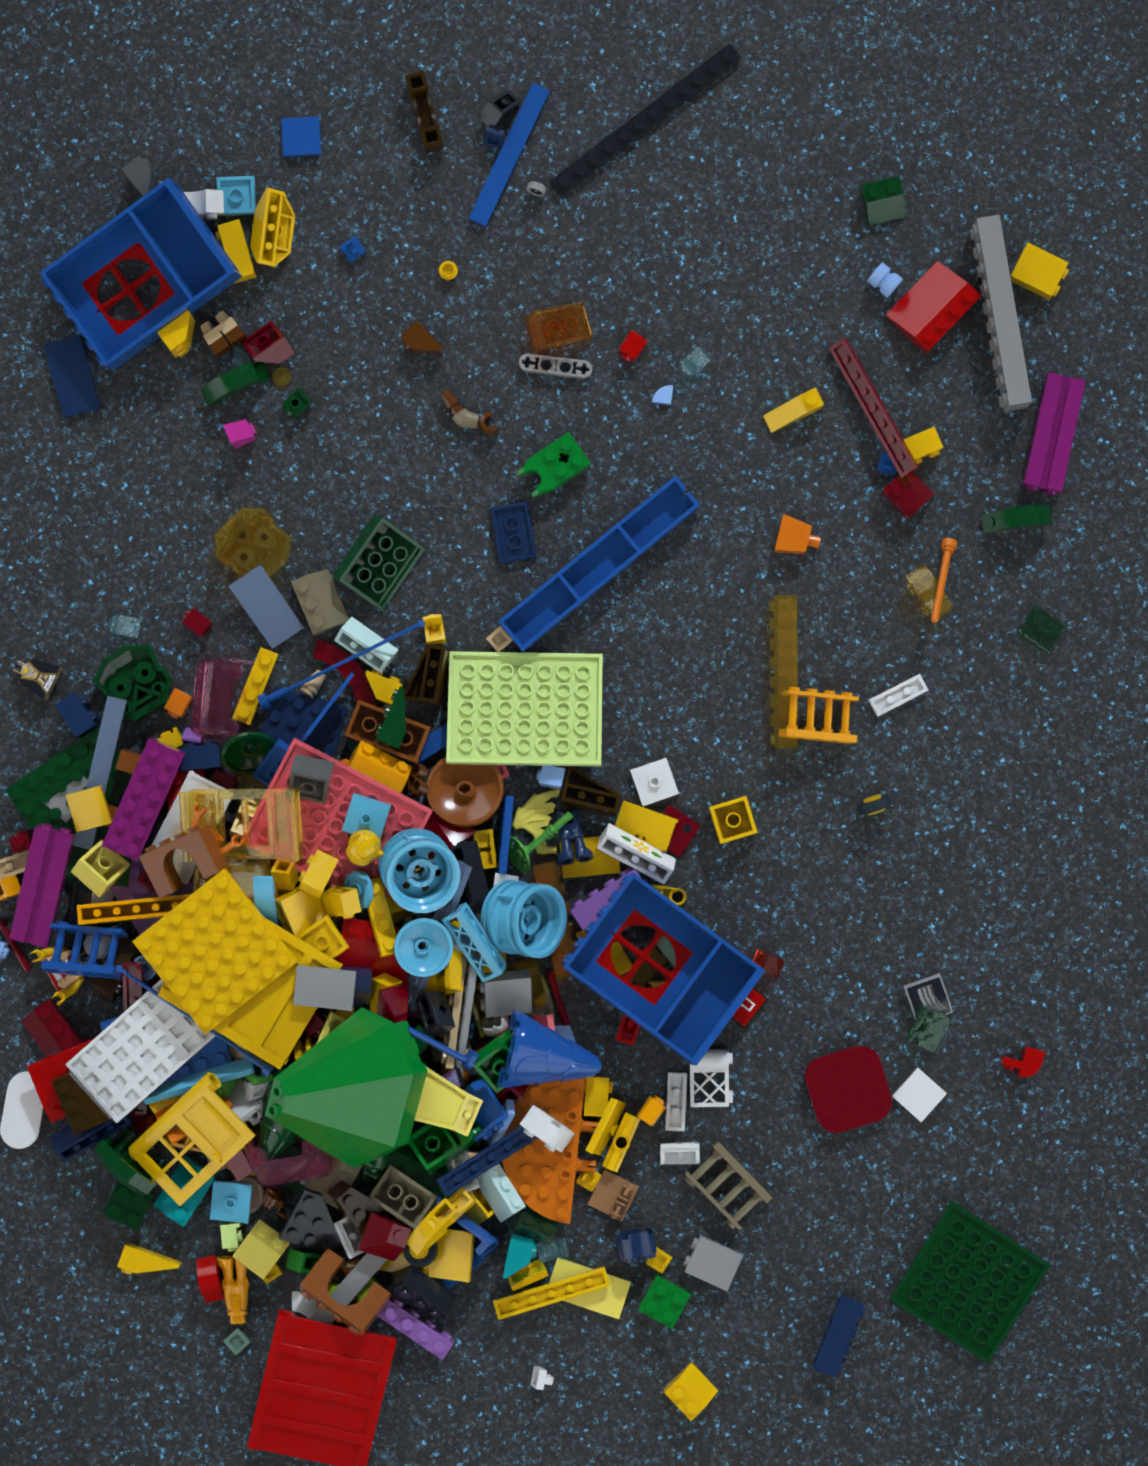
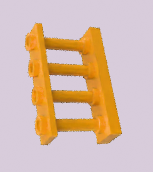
[779,687,859,744]

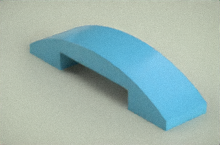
[253,876,282,927]

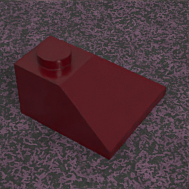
[241,320,295,364]
[376,982,409,1023]
[357,1213,411,1261]

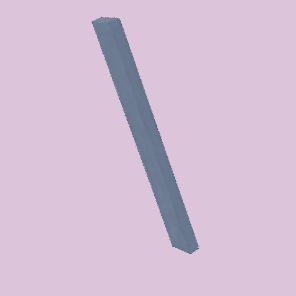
[73,696,127,850]

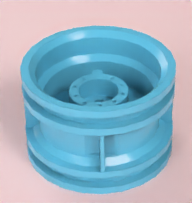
[378,828,461,913]
[481,880,567,958]

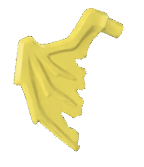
[512,789,562,855]

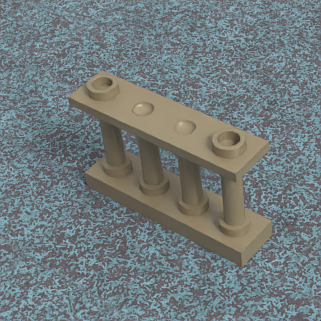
[684,1140,772,1230]

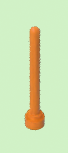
[931,538,957,623]

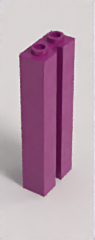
[1022,372,1086,496]
[9,823,76,948]

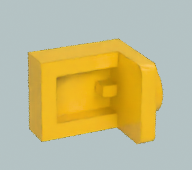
[422,614,446,645]

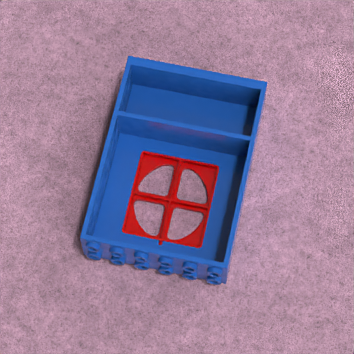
[40,177,242,370]
[561,873,765,1066]

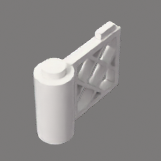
[690,1049,733,1107]

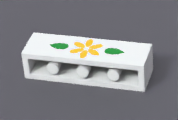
[597,823,676,884]

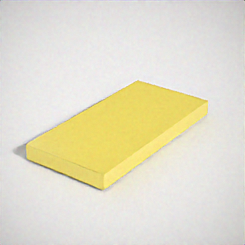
[549,1257,631,1319]

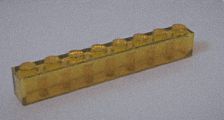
[769,595,798,750]

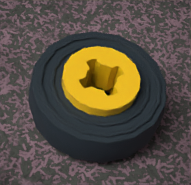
[857,794,892,815]
[403,1241,438,1267]

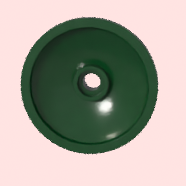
[220,732,276,775]

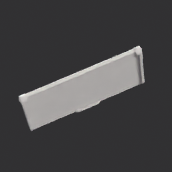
[152,770,234,884]

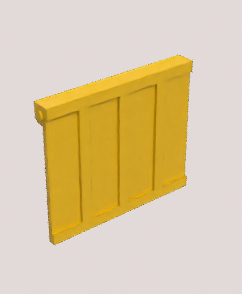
[158,918,343,1069]

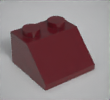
[881,472,935,521]

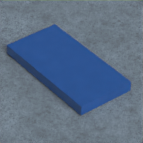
[494,796,514,874]

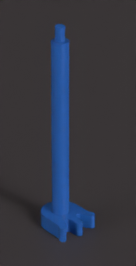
[408,1026,479,1070]

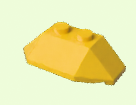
[250,188,295,267]

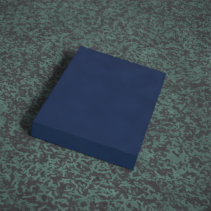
[490,501,537,564]

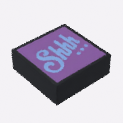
[441,1068,465,1088]

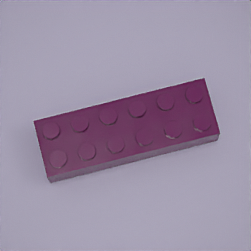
[102,737,186,861]

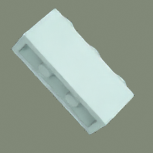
[334,617,398,673]
[477,1164,526,1223]

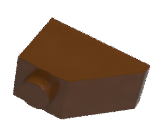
[400,321,444,354]

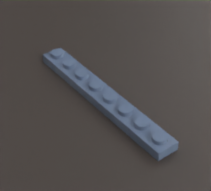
[408,860,472,1011]

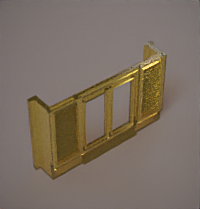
[179,788,303,862]

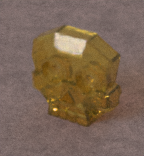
[214,507,293,578]

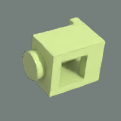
[220,1222,243,1252]

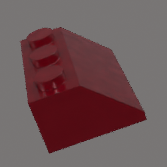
[21,998,83,1058]

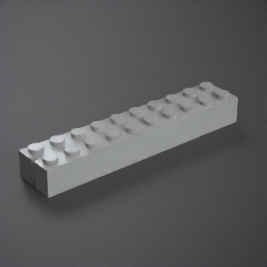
[970,215,1032,412]

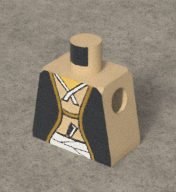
[13,658,63,701]

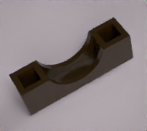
[405,70,444,153]

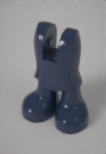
[557,808,594,866]

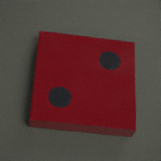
[663,804,701,857]

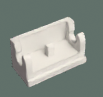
[660,1142,700,1165]
[334,1217,364,1259]

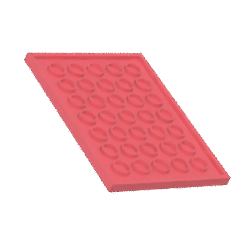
[240,738,433,899]

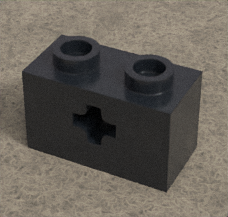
[415,990,456,1036]

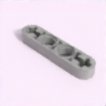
[519,354,592,379]

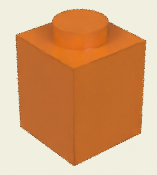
[164,688,194,719]

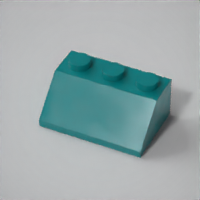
[154,1155,218,1227]
[503,1233,537,1279]

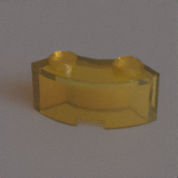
[905,564,953,618]

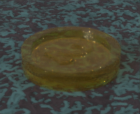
[272,367,291,387]

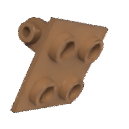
[587,1169,639,1221]

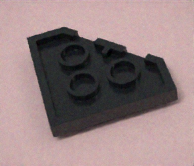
[279,1187,340,1253]

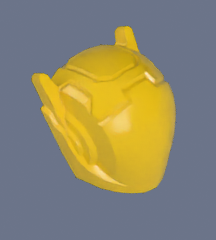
[346,829,385,866]

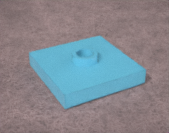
[216,176,256,216]
[342,793,391,838]
[210,1180,253,1224]

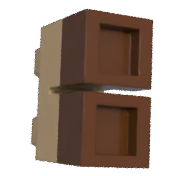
[200,311,247,358]

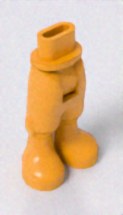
[216,1256,250,1324]

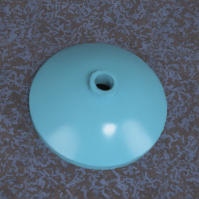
[394,918,453,977]

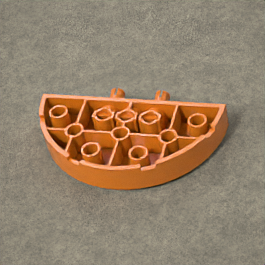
[502,1078,599,1224]

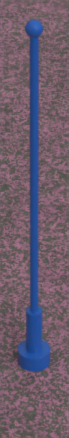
[258,620,425,710]
[115,965,275,1078]

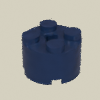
[614,1228,657,1263]

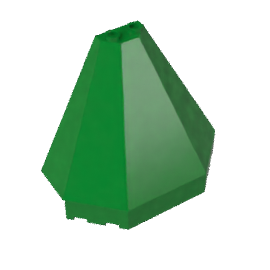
[265,1007,428,1168]

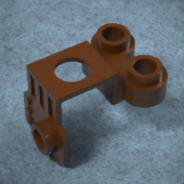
[401,763,429,799]
[262,1186,290,1219]

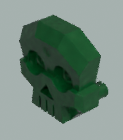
[93,645,173,721]
[94,1127,167,1196]

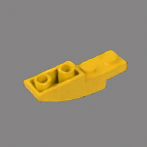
[406,1187,476,1257]

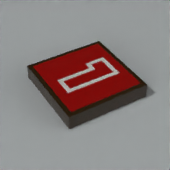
[731,987,768,1029]

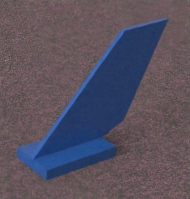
[252,673,354,787]

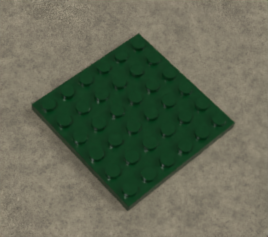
[5,725,165,885]
[889,1200,1050,1363]

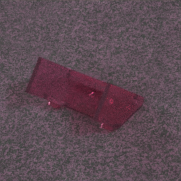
[191,657,254,738]
[245,1129,333,1186]

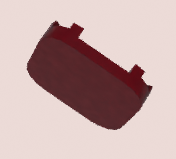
[804,1045,892,1133]

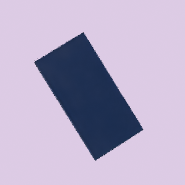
[43,335,101,419]

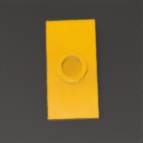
[508,1258,549,1291]

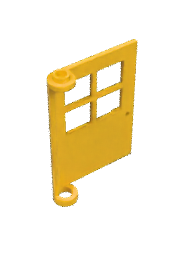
[129,1072,255,1206]

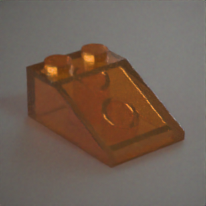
[524,302,593,354]

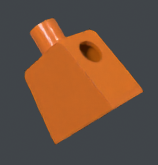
[774,514,821,554]

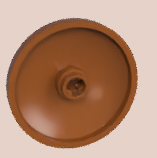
[427,757,504,827]

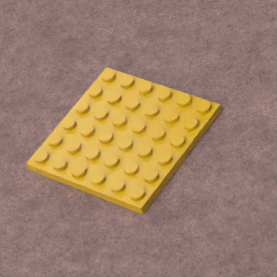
[132,868,298,1034]

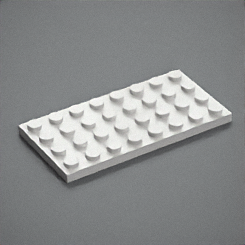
[65,979,219,1123]

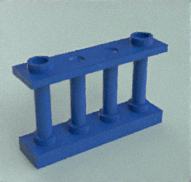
[41,921,129,979]

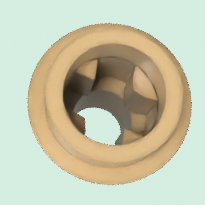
[300,669,326,699]

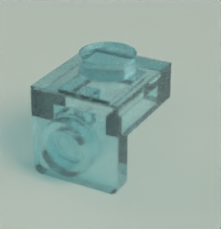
[679,346,713,376]

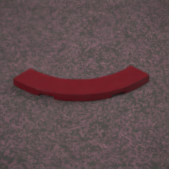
[313,639,376,706]

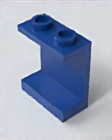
[464,1078,509,1142]

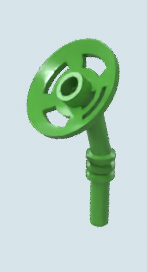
[508,812,573,873]

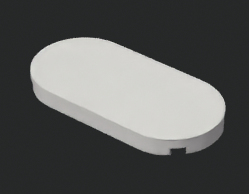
[0,1071,44,1149]

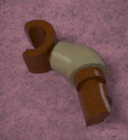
[441,390,499,436]

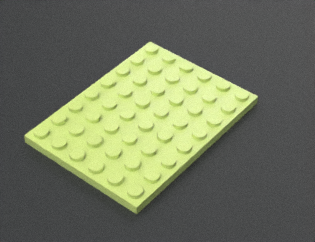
[446,651,603,766]

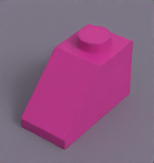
[223,419,257,449]

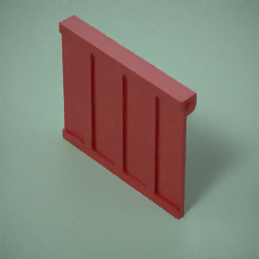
[247,1309,397,1466]

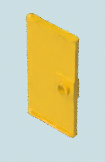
[378,1224,475,1282]

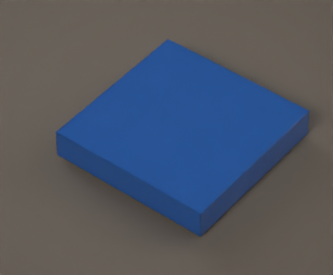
[281,116,321,157]

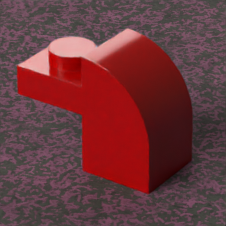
[1000,1046,1045,1077]
[196,1255,225,1303]

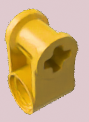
[651,884,686,906]

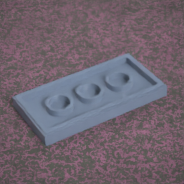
[228,564,304,649]

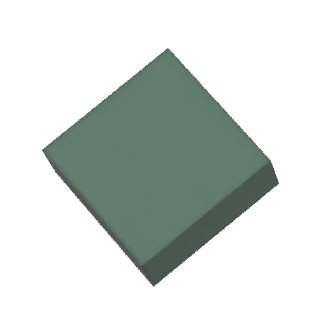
[223,1327,251,1355]

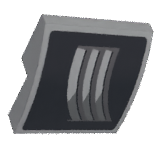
[903,973,953,1025]

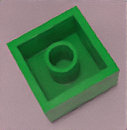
[638,1273,691,1329]

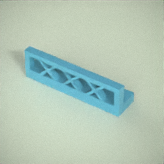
[442,902,507,983]

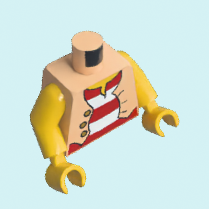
[30,946,89,1005]

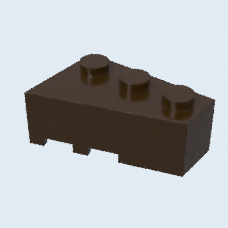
[404,644,451,706]
[560,766,621,818]
[91,937,140,1004]
[51,1071,111,1135]
[327,1180,395,1238]

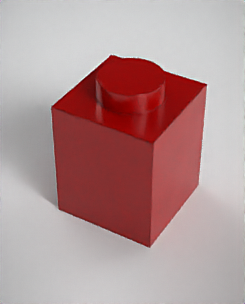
[619,330,648,363]

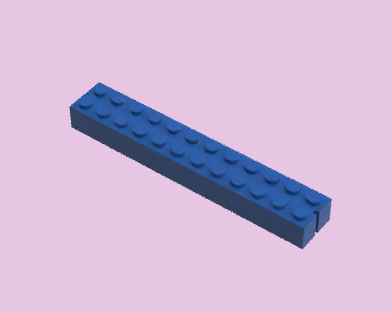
[498,476,700,653]

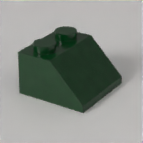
[860,176,906,226]

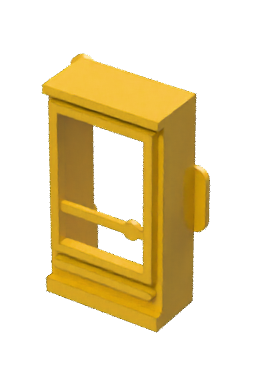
[424,920,464,995]

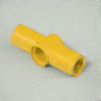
[602,1112,640,1172]

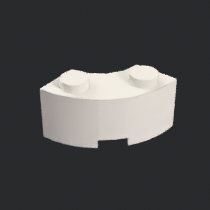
[184,189,224,220]
[520,1105,575,1153]

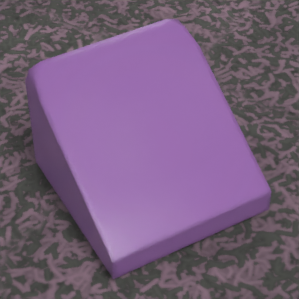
[181,728,205,745]

